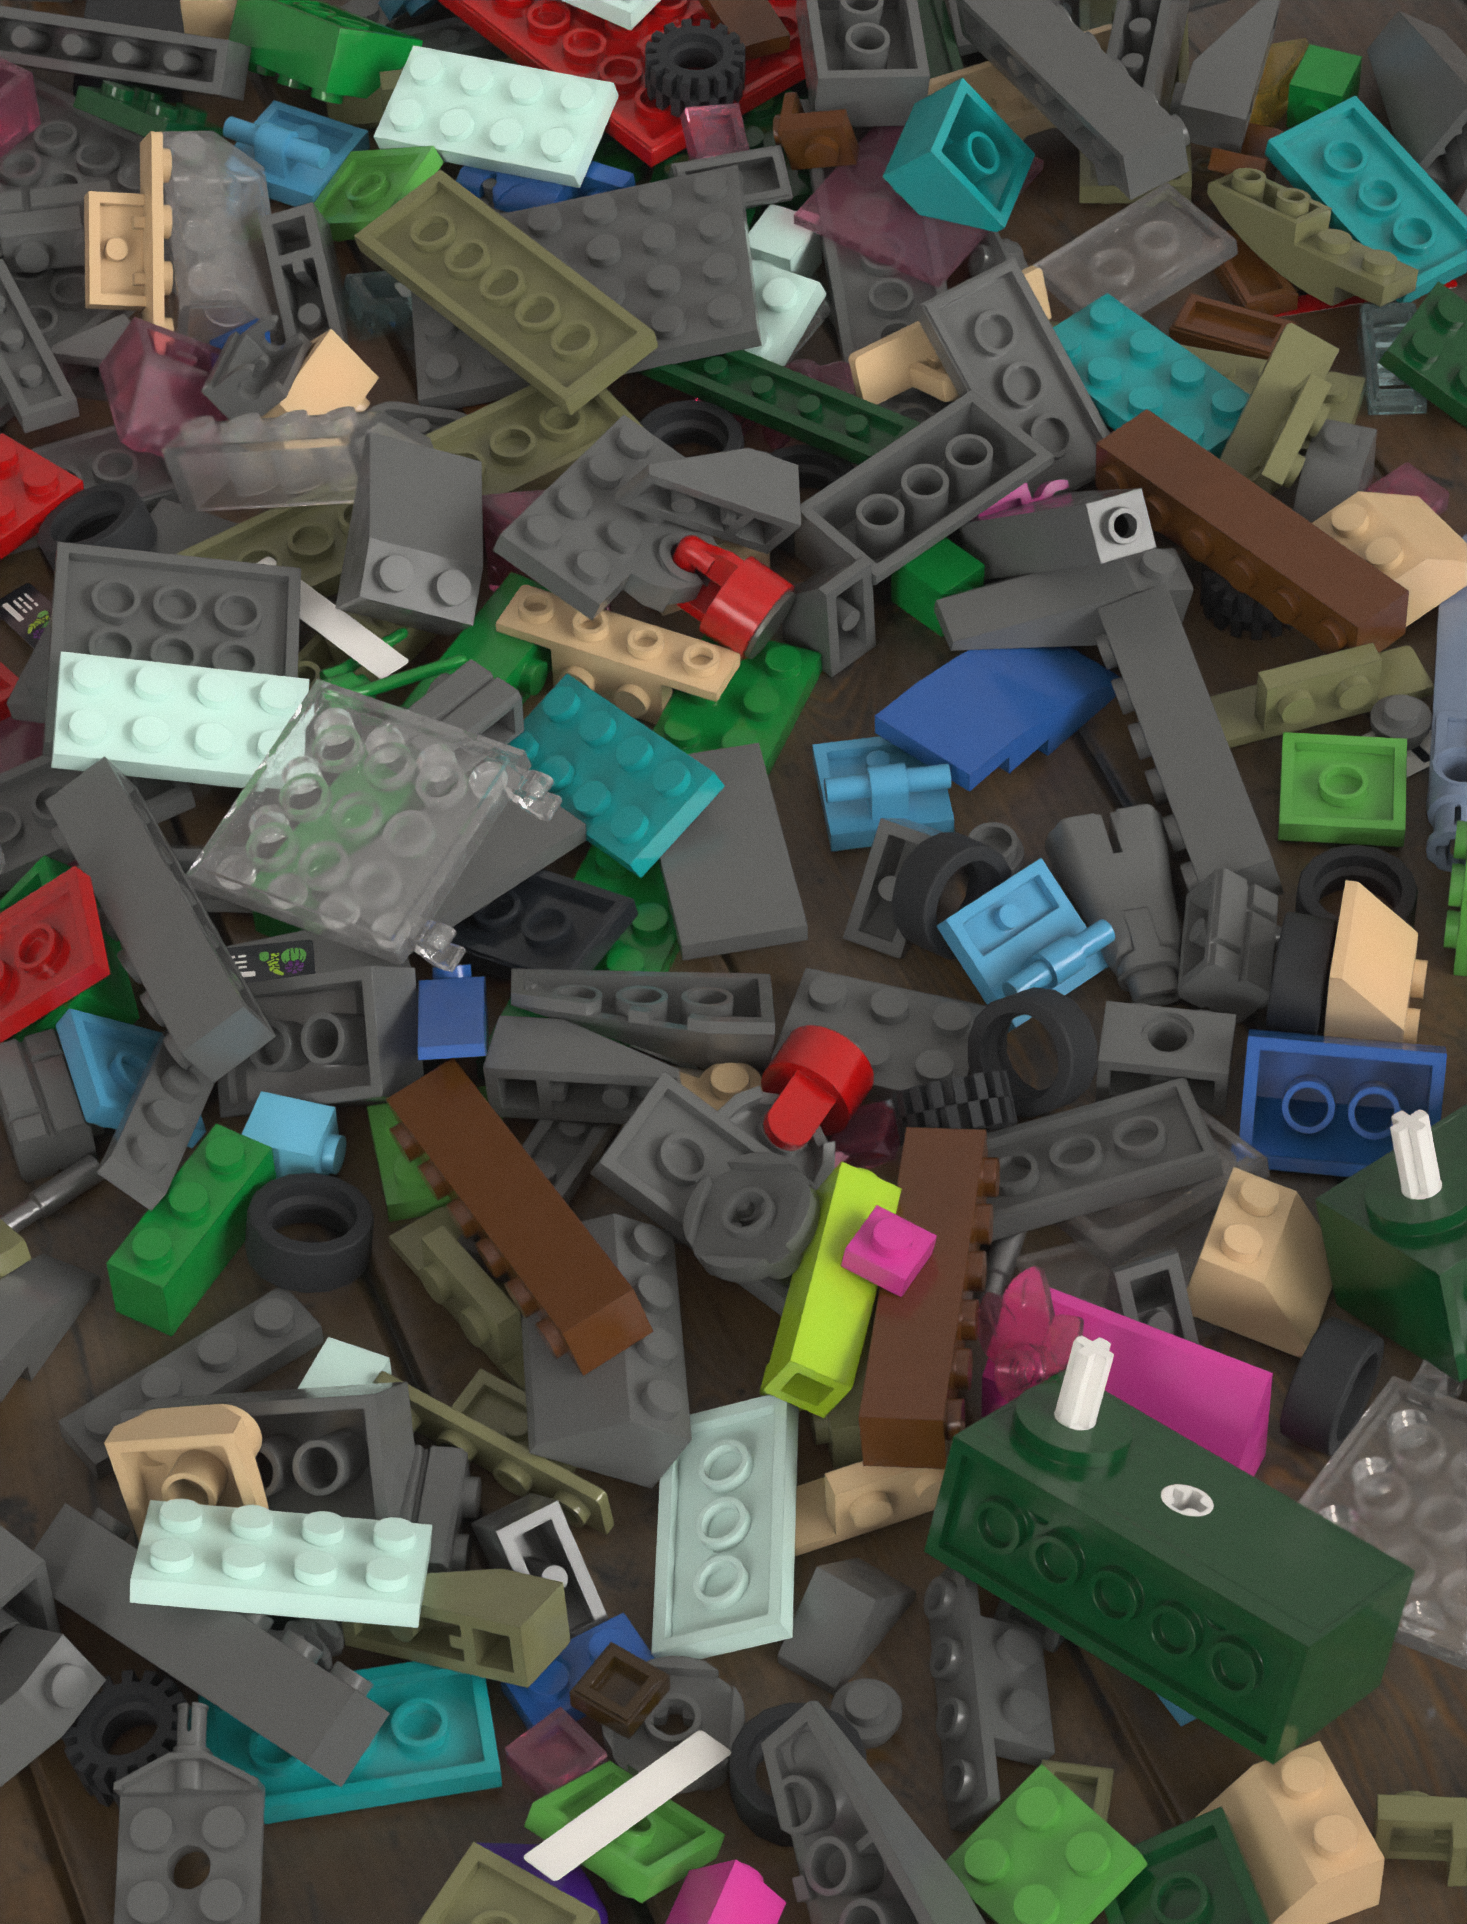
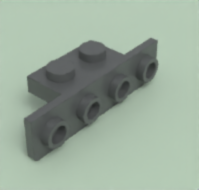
[924,1567,1055,1833]

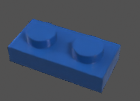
[501,1612,655,1742]

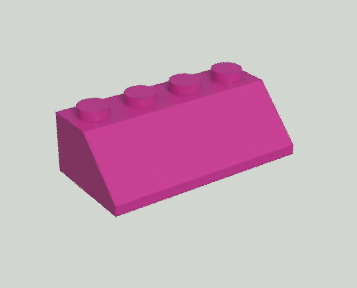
[981,1275,1273,1477]

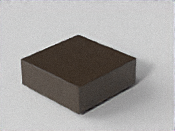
[569,1642,670,1740]

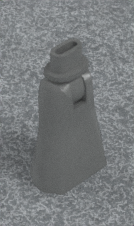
[1045,804,1182,1006]

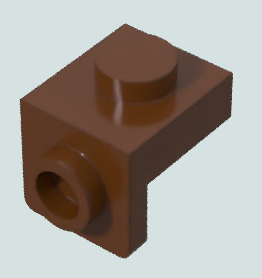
[773,92,860,170]
[1208,123,1284,182]

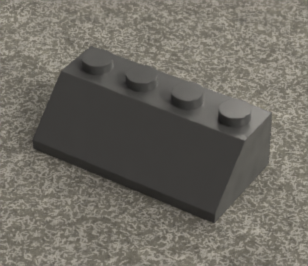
[795,389,1054,585]
[521,1213,692,1488]
[120,1381,415,1548]

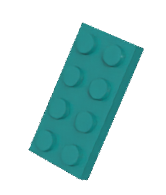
[1264,96,1467,307]
[1053,293,1250,458]
[485,674,725,878]
[198,1661,502,1824]

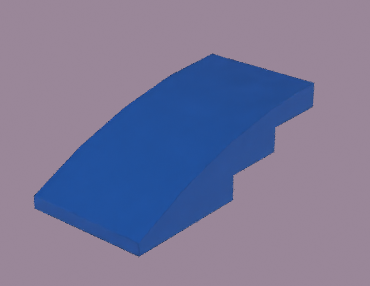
[875,646,1120,792]

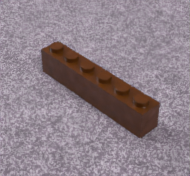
[1095,409,1409,654]
[386,1058,654,1376]
[858,1127,1000,1469]

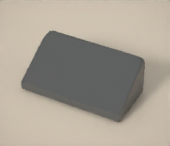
[668,144,793,208]

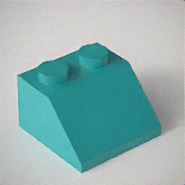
[882,77,1035,232]

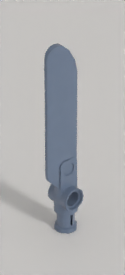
[1425,533,1467,872]

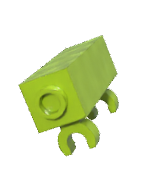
[759,1161,902,1418]

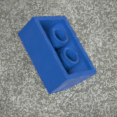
[1237,1029,1447,1177]

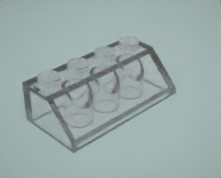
[162,131,286,349]
[161,406,434,512]

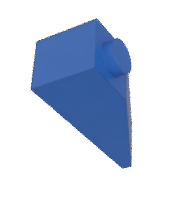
[418,964,489,1060]

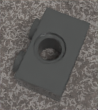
[1096,1001,1236,1116]

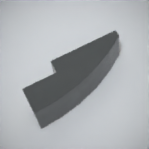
[0,1254,101,1403]

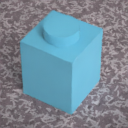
[242,1091,346,1179]

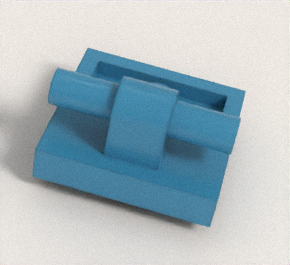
[217,100,370,207]
[812,736,954,852]
[936,858,1115,1032]

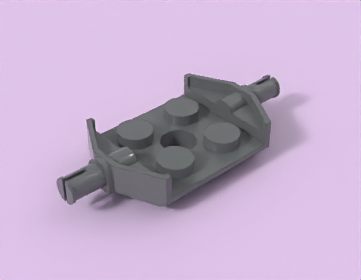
[113,1702,265,1924]

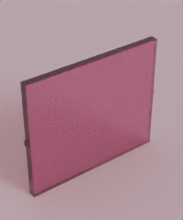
[794,126,1044,288]

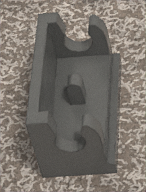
[201,315,312,432]

